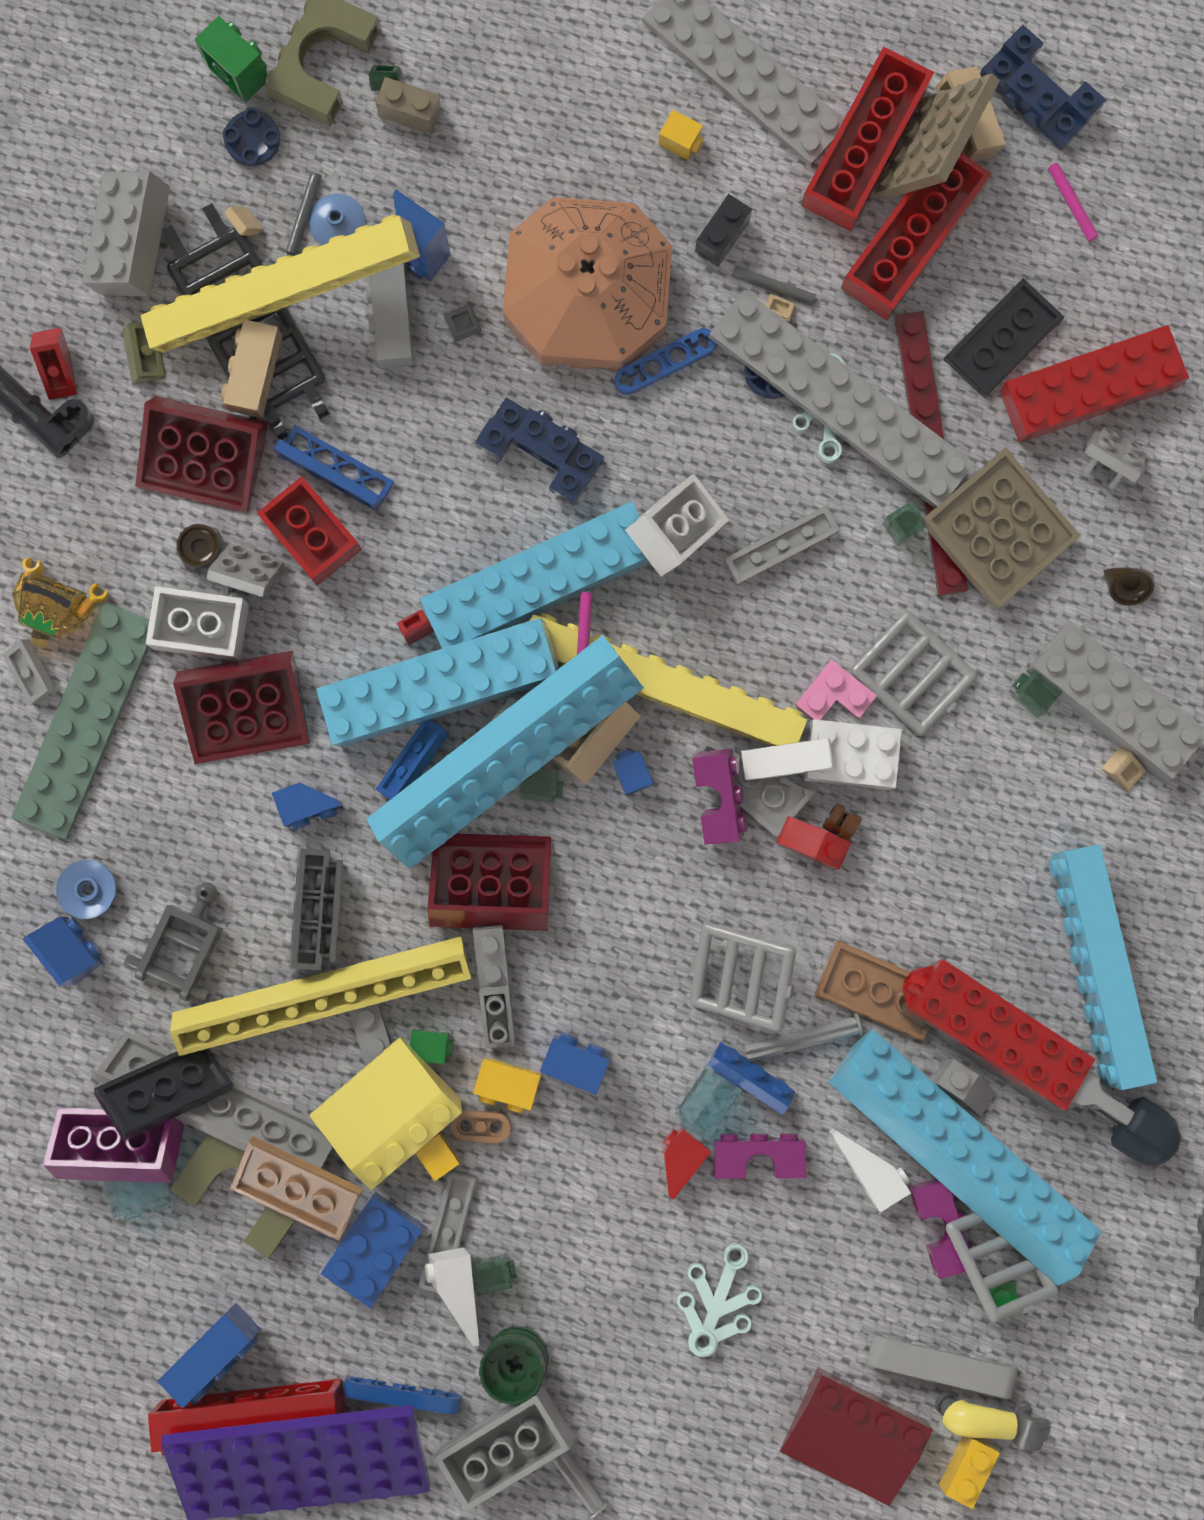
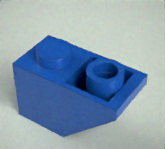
[272,782,343,830]

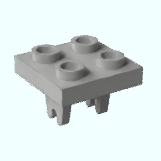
[1083,425,1147,490]
[207,544,284,605]

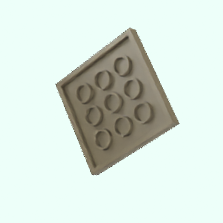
[874,73,1000,200]
[920,448,1080,610]

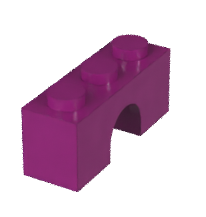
[692,749,748,845]
[713,1133,806,1179]
[908,1179,973,1279]

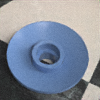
[308,194,365,245]
[56,860,116,919]

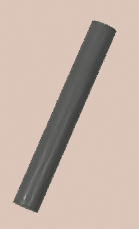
[285,172,322,256]
[732,266,816,305]

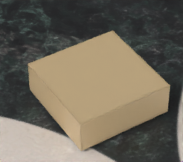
[225,206,264,236]

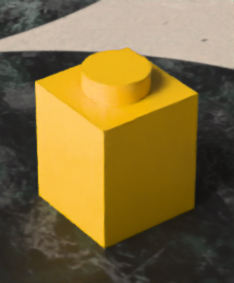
[658,110,704,160]
[415,1131,461,1182]

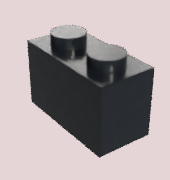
[695,193,752,267]

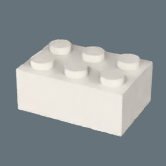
[625,474,729,576]
[146,586,249,661]
[804,719,902,790]

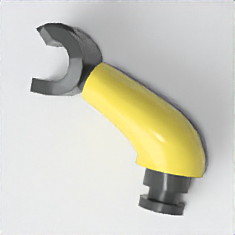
[935,1392,1051,1452]

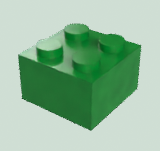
[194,16,267,103]

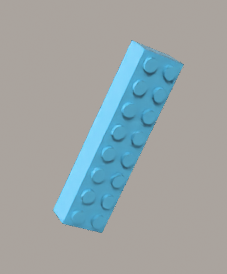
[420,501,650,649]
[316,618,560,747]
[1049,844,1157,1090]

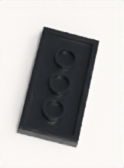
[943,278,1064,398]
[93,1048,233,1142]

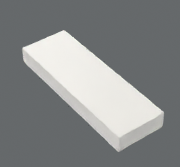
[741,738,834,781]

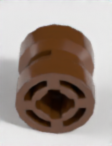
[822,803,862,841]

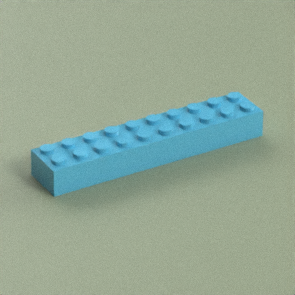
[366,635,644,869]
[828,1029,1102,1286]

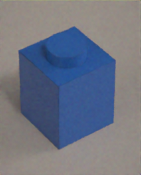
[612,749,653,796]

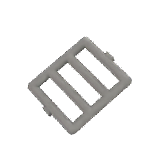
[850,611,977,736]
[690,922,796,1032]
[946,1211,1058,1322]

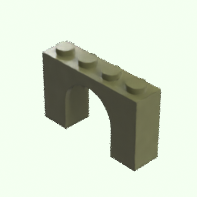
[265,0,381,127]
[169,1134,296,1259]

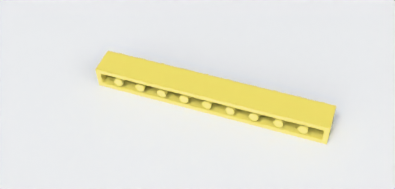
[140,215,420,353]
[530,613,807,747]
[170,936,471,1056]

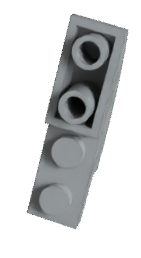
[473,925,515,1049]

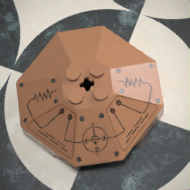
[503,197,672,371]

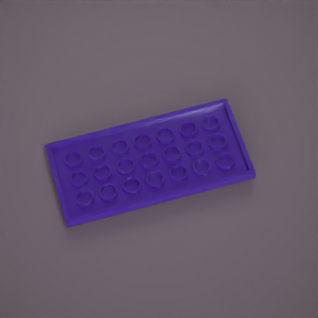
[161,1405,430,1520]

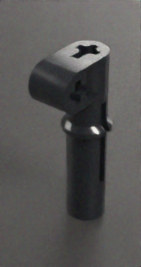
[0,365,94,458]

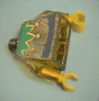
[12,557,109,648]

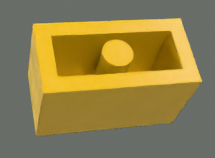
[473,1057,541,1114]
[939,1437,1000,1510]

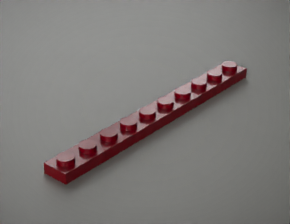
[894,311,968,596]

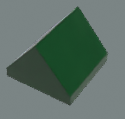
[369,65,400,90]

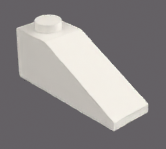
[828,1128,911,1213]
[425,1248,479,1347]

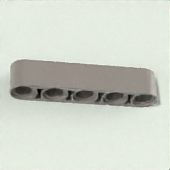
[867,1332,1018,1399]

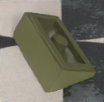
[122,323,166,385]

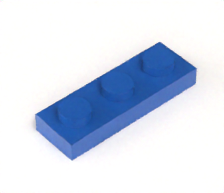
[375,720,449,800]
[708,1042,795,1115]

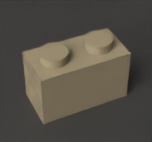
[376,77,442,135]

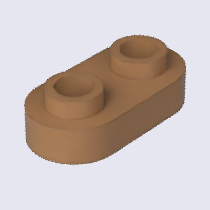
[451,1110,511,1143]

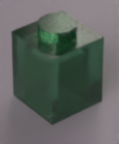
[882,501,927,547]
[1010,670,1062,718]
[520,771,564,804]
[471,1253,518,1297]

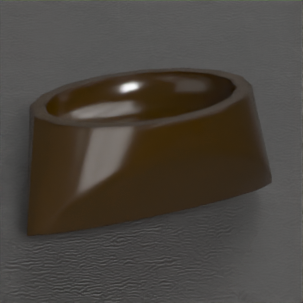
[177,524,221,572]
[1103,568,1154,605]

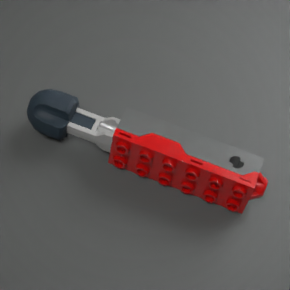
[900,959,1181,1166]

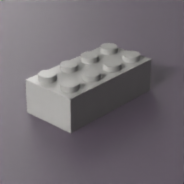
[82,171,170,296]
[434,1384,575,1512]

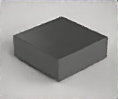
[444,304,482,342]

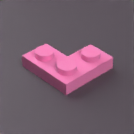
[795,659,877,720]

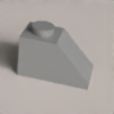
[932,1058,996,1117]

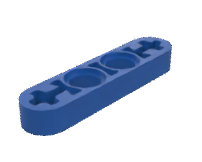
[614,328,716,395]
[343,1376,462,1414]

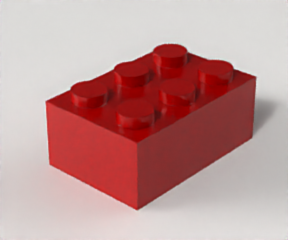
[257,476,362,586]

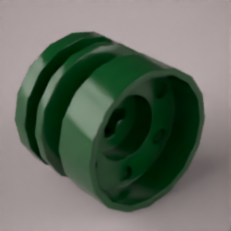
[479,1326,549,1405]

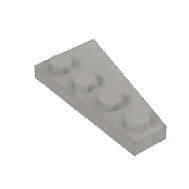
[687,739,814,838]

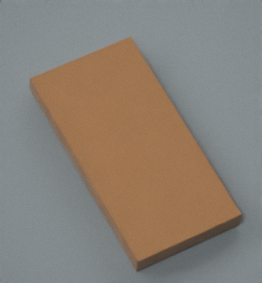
[814,940,928,1042]
[230,1136,363,1241]

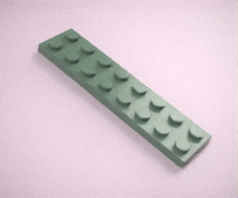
[11,601,149,840]

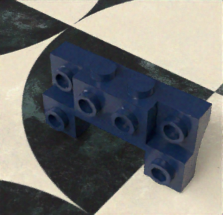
[980,24,1106,151]
[475,397,604,506]

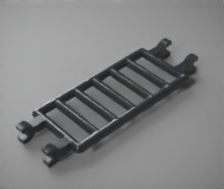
[162,203,330,440]

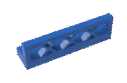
[274,425,395,512]

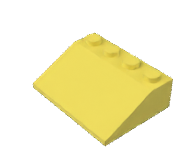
[310,1037,462,1190]

